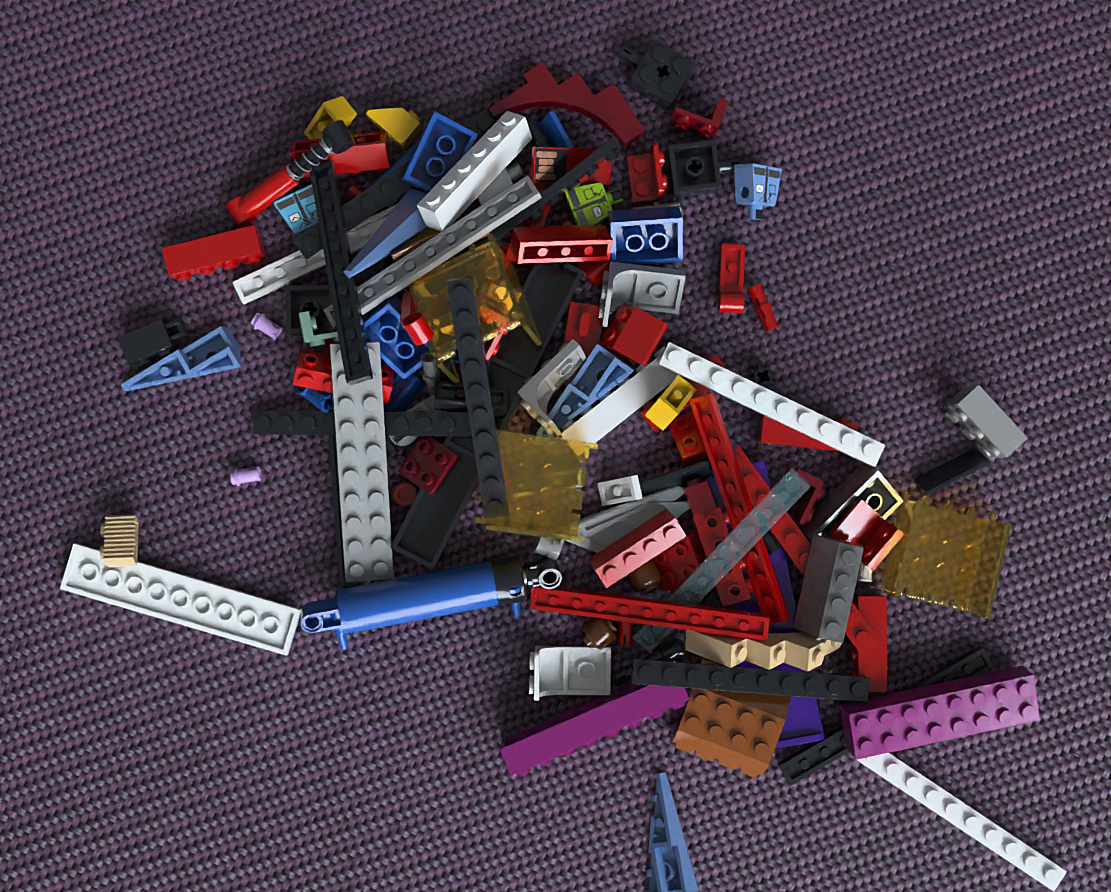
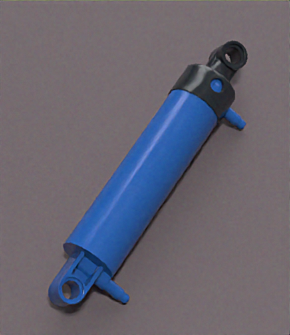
[301,555,562,650]

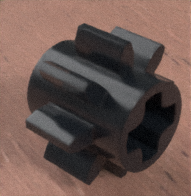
[748,363,777,389]

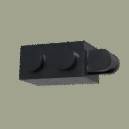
[117,319,189,367]

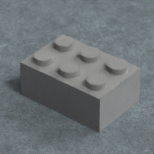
[943,385,1028,458]

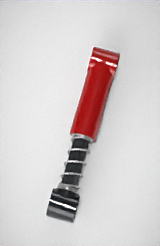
[226,120,356,228]

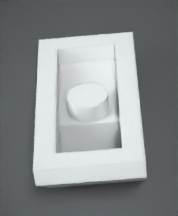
[597,475,642,506]

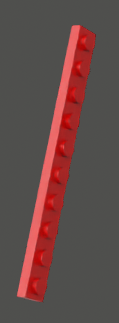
[689,392,790,624]
[733,445,880,654]
[530,586,770,641]

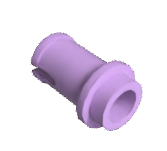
[251,313,283,340]
[230,466,262,486]

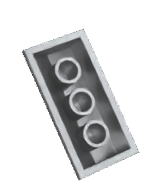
[798,462,903,543]
[793,534,864,643]

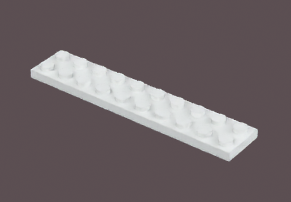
[60,543,302,655]

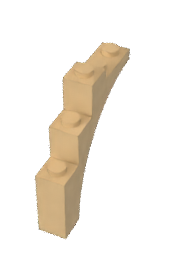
[685,630,842,672]

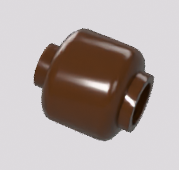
[627,560,662,595]
[582,618,618,650]

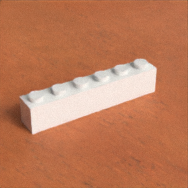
[417,111,532,232]
[561,346,681,457]

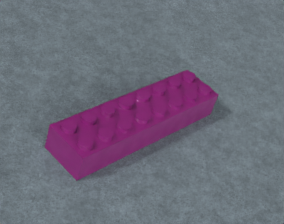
[840,666,1040,760]
[500,684,690,777]

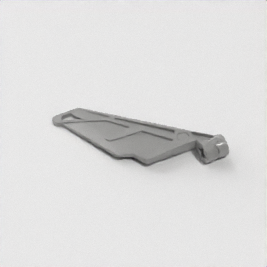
[533,486,689,560]

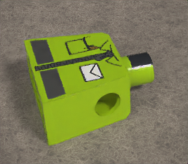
[564,182,623,226]

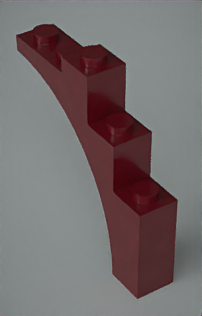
[489,62,645,149]

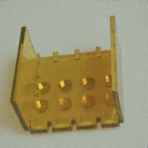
[408,233,542,383]
[474,428,598,542]
[881,491,1011,619]

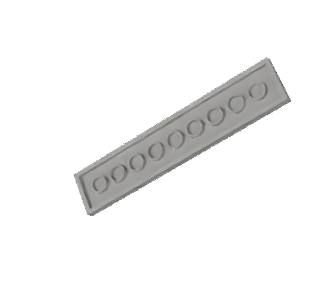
[330,341,394,582]

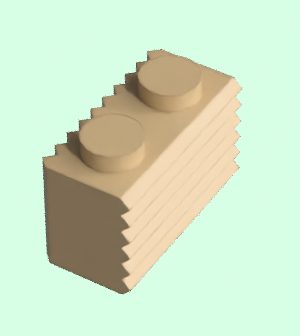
[100,514,139,567]

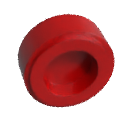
[393,482,418,506]

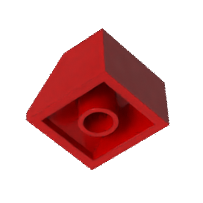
[600,303,668,366]

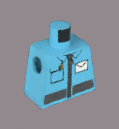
[273,184,318,236]

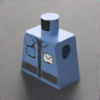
[734,163,782,220]

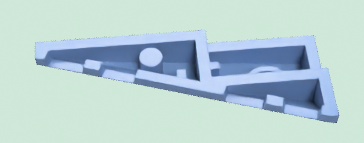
[344,188,431,278]
[121,326,242,391]
[531,344,634,446]
[646,772,699,892]

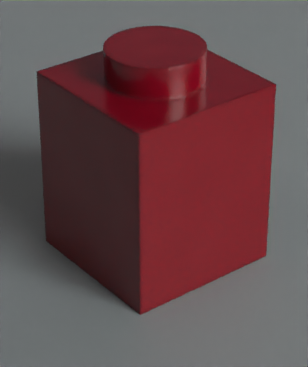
[682,477,716,516]

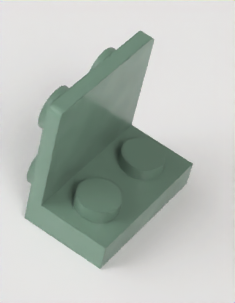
[298,311,339,347]

